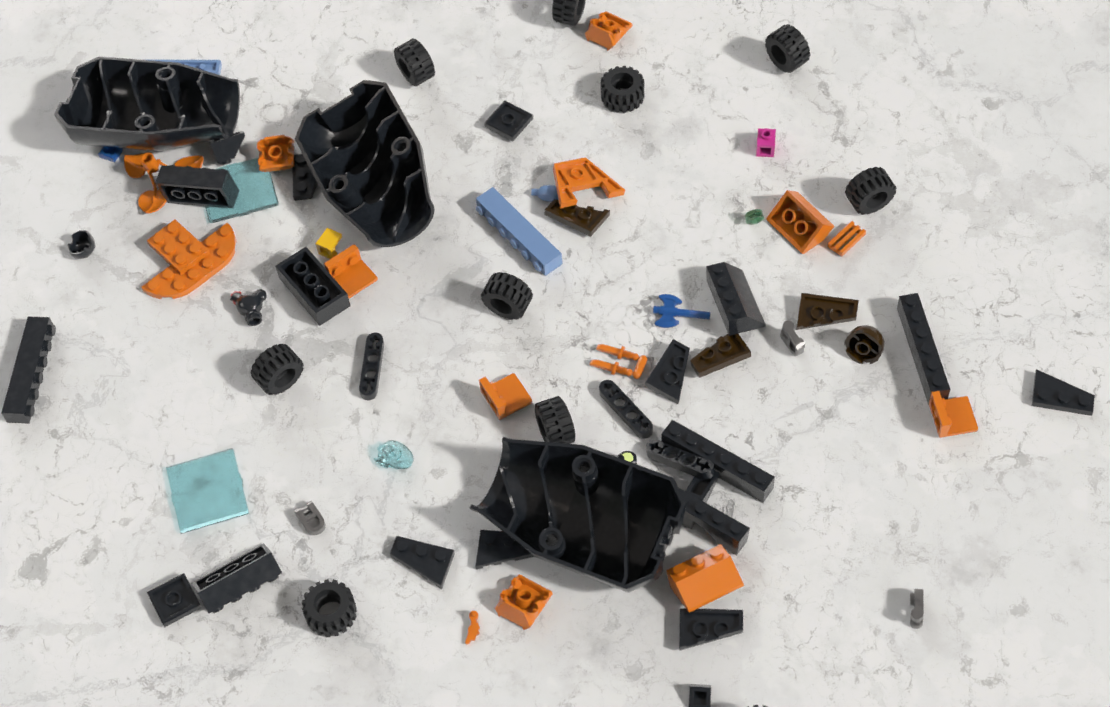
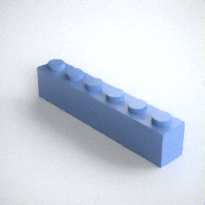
[476,187,563,276]

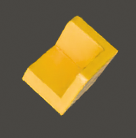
[315,228,342,259]

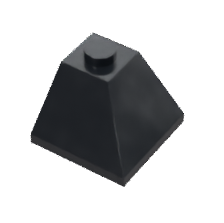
[209,131,245,166]

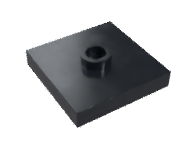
[484,100,533,141]
[147,573,202,628]

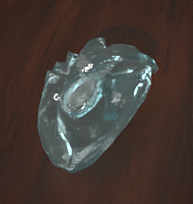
[374,440,414,469]

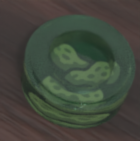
[745,209,764,225]

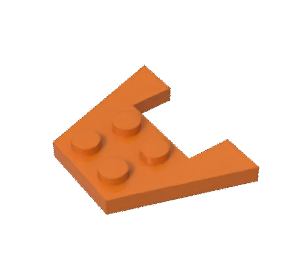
[553,157,625,208]

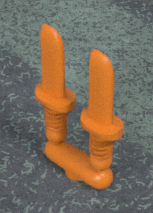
[589,344,647,379]

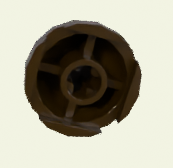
[844,325,885,364]

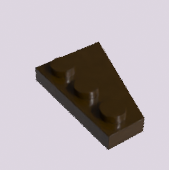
[544,199,610,237]
[796,293,859,330]
[690,334,751,378]

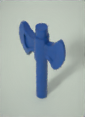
[653,294,711,328]

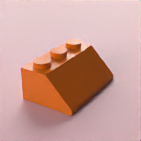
[766,190,834,254]
[666,544,744,613]

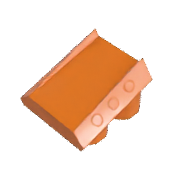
[585,11,633,50]
[257,135,294,172]
[495,574,553,630]

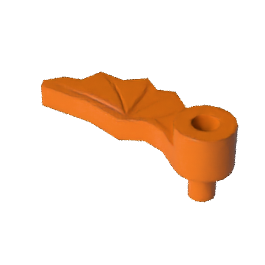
[465,611,480,645]

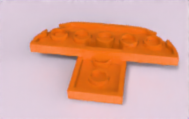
[141,219,236,299]

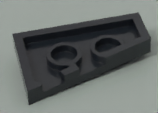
[292,154,318,201]
[644,339,690,404]
[1031,369,1095,416]
[390,536,455,589]
[679,608,743,651]

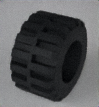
[552,0,586,26]
[765,24,810,73]
[394,38,435,87]
[600,66,645,113]
[845,167,897,215]
[481,272,533,320]
[251,343,304,395]
[535,396,575,444]
[302,579,357,637]

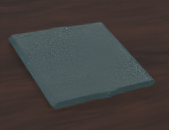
[205,158,279,223]
[166,448,249,534]

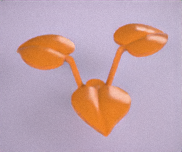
[124,152,204,213]

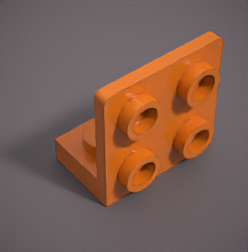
[324,244,378,299]
[479,373,533,420]
[929,391,978,438]

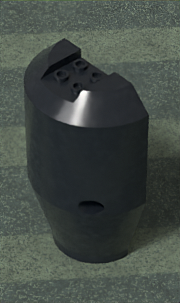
[54,57,240,151]
[295,80,434,247]
[470,436,686,593]

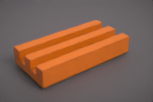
[827,221,866,257]

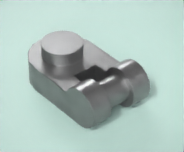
[780,320,805,356]
[294,501,326,535]
[910,589,924,629]

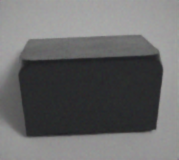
[689,684,711,707]

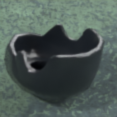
[68,230,95,259]

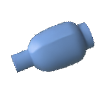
[531,185,559,202]

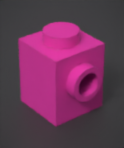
[756,128,776,157]

